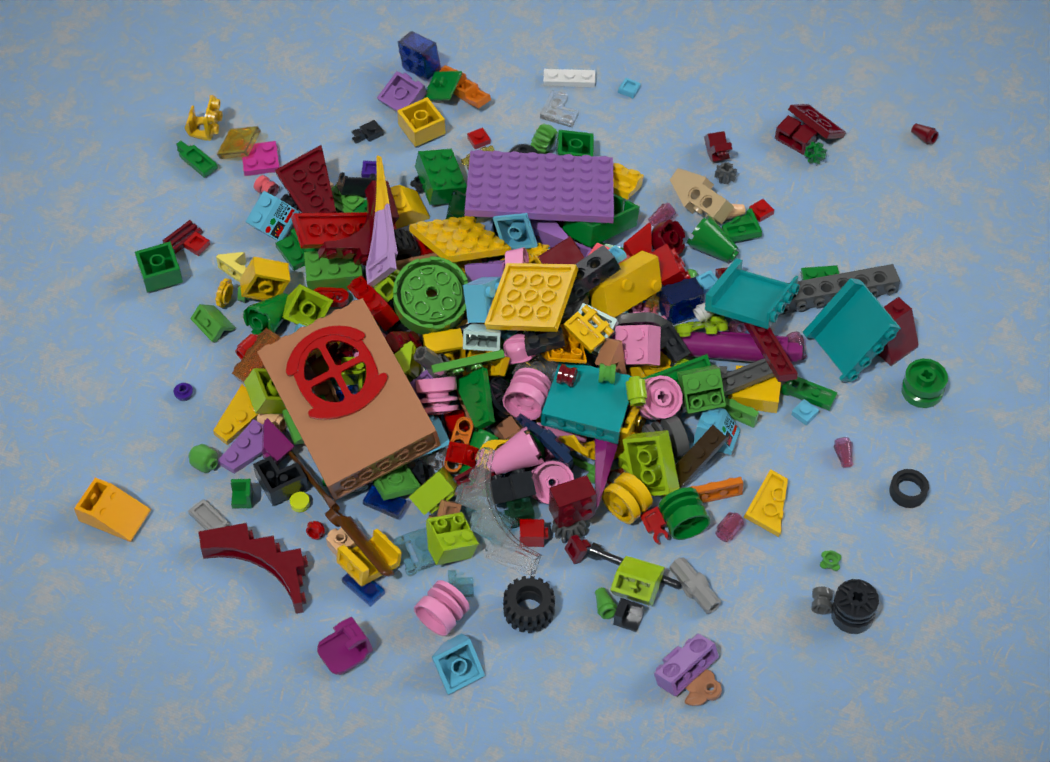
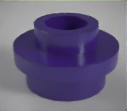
[173,383,193,401]

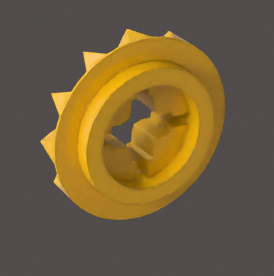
[215,278,233,308]

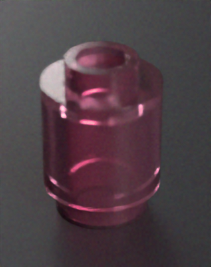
[715,512,744,542]

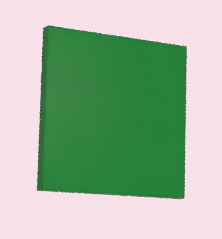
[423,71,463,101]

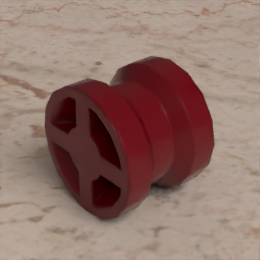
[556,364,578,387]

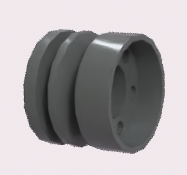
[642,415,689,458]

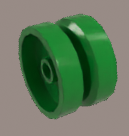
[901,358,948,408]

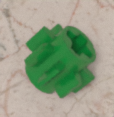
[804,142,827,164]

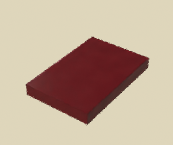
[788,104,846,139]

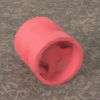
[253,175,279,196]

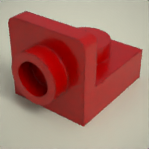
[445,441,479,467]

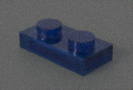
[363,486,408,519]
[341,573,385,607]

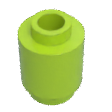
[625,376,648,406]

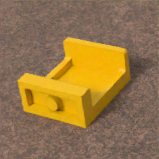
[336,528,402,587]

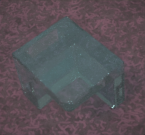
[448,570,474,597]

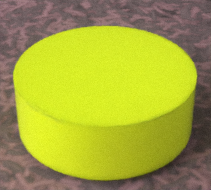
[289,492,310,512]

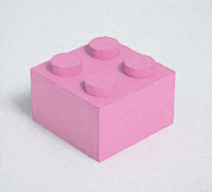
[615,325,661,366]

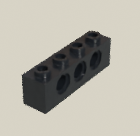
[566,245,621,307]

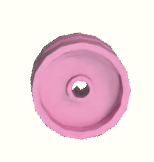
[635,375,683,420]
[530,460,574,504]

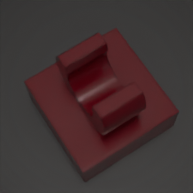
[564,535,591,564]

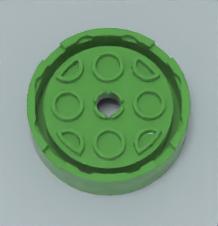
[393,256,468,335]

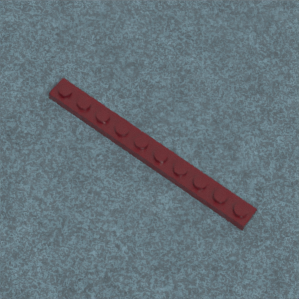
[715,267,798,382]

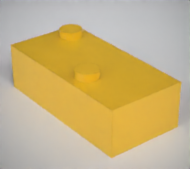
[590,251,662,318]

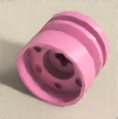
[502,368,552,420]
[416,377,459,415]
[414,580,470,636]

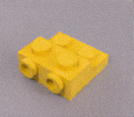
[613,163,644,200]

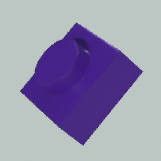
[361,160,377,178]

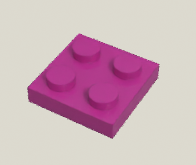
[241,141,279,176]

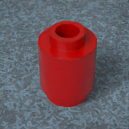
[235,334,263,361]

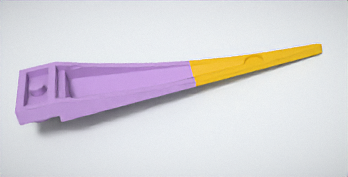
[366,155,398,286]

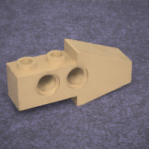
[669,168,734,224]

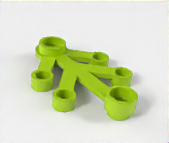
[674,314,728,337]

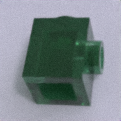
[503,497,535,529]

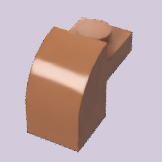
[490,415,530,440]

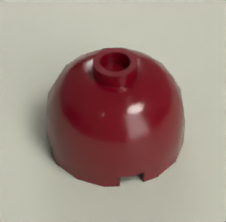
[651,219,685,255]

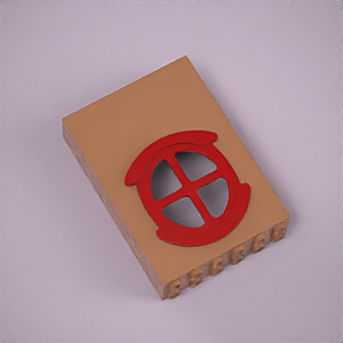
[257,298,441,501]

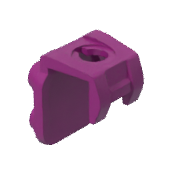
[317,617,373,675]

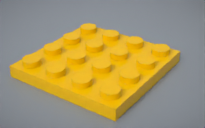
[409,216,511,262]
[484,263,578,332]

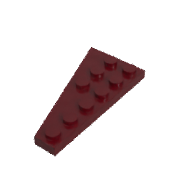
[275,145,337,213]

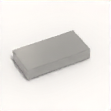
[188,499,230,530]

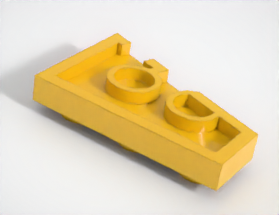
[213,384,259,446]

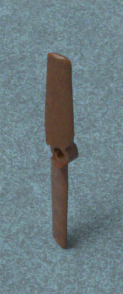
[289,451,394,577]

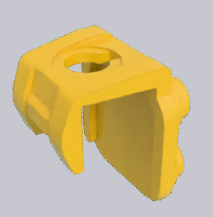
[185,95,223,141]

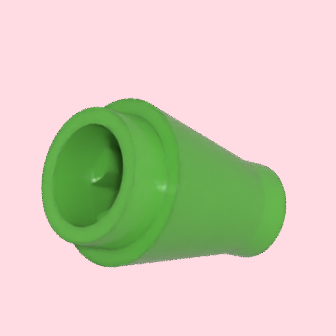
[595,588,617,619]

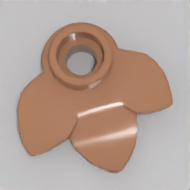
[684,669,722,706]

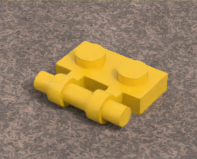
[563,305,614,353]

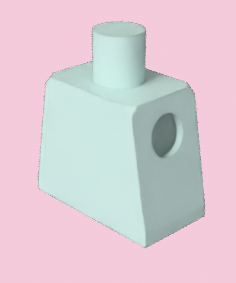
[463,323,501,351]

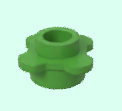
[820,550,841,571]

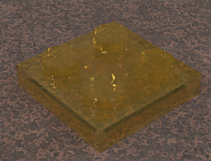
[217,126,261,159]

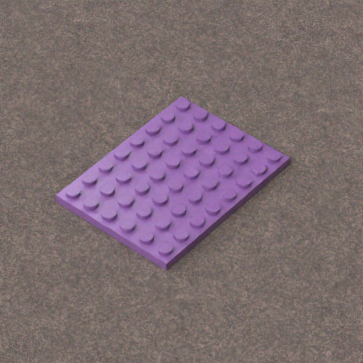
[465,150,614,223]

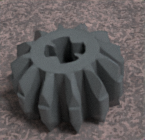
[552,519,586,543]

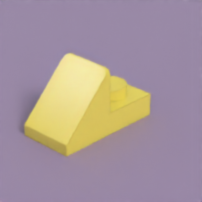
[216,252,246,282]

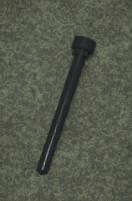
[588,542,681,589]

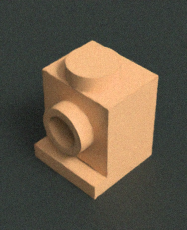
[326,528,357,557]

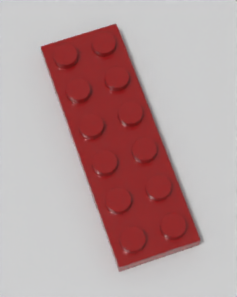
[291,212,397,249]

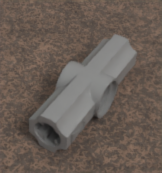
[669,557,721,614]

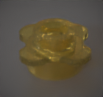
[646,293,660,312]

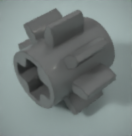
[714,162,737,184]

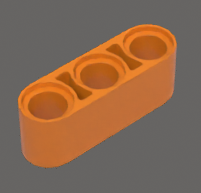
[444,417,473,474]

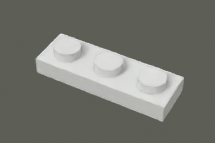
[543,69,595,87]

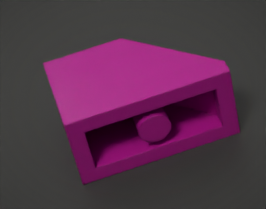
[262,418,294,465]

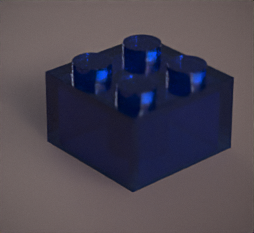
[397,31,441,81]
[659,277,705,325]

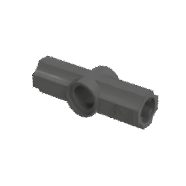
[414,346,463,380]

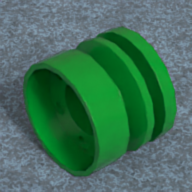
[659,487,710,540]

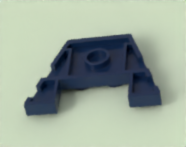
[515,413,574,470]

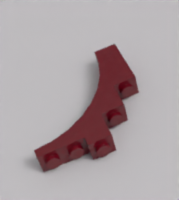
[318,181,399,265]
[198,523,308,614]

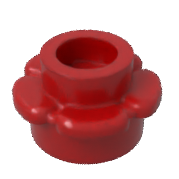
[306,521,325,540]

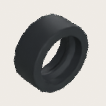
[889,469,929,508]

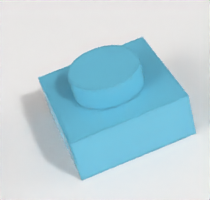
[791,399,819,426]

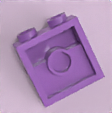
[377,71,427,112]

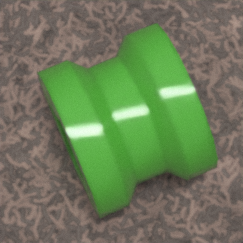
[598,363,616,384]

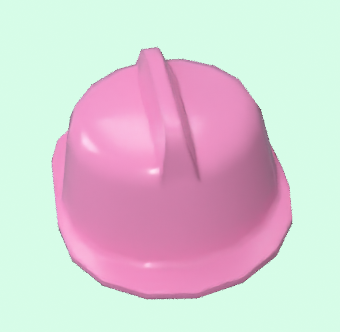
[502,334,536,365]

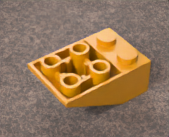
[539,324,587,364]
[74,477,151,542]

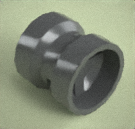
[811,586,833,615]

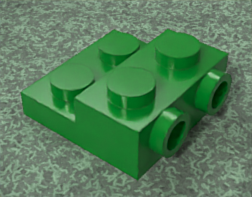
[275,228,320,271]

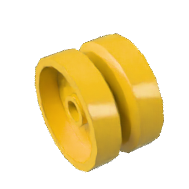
[602,472,653,524]

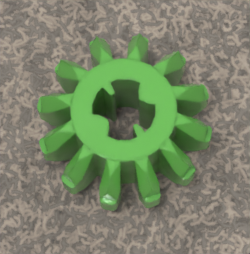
[531,123,558,154]

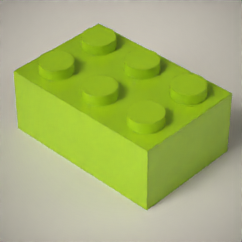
[623,430,680,496]

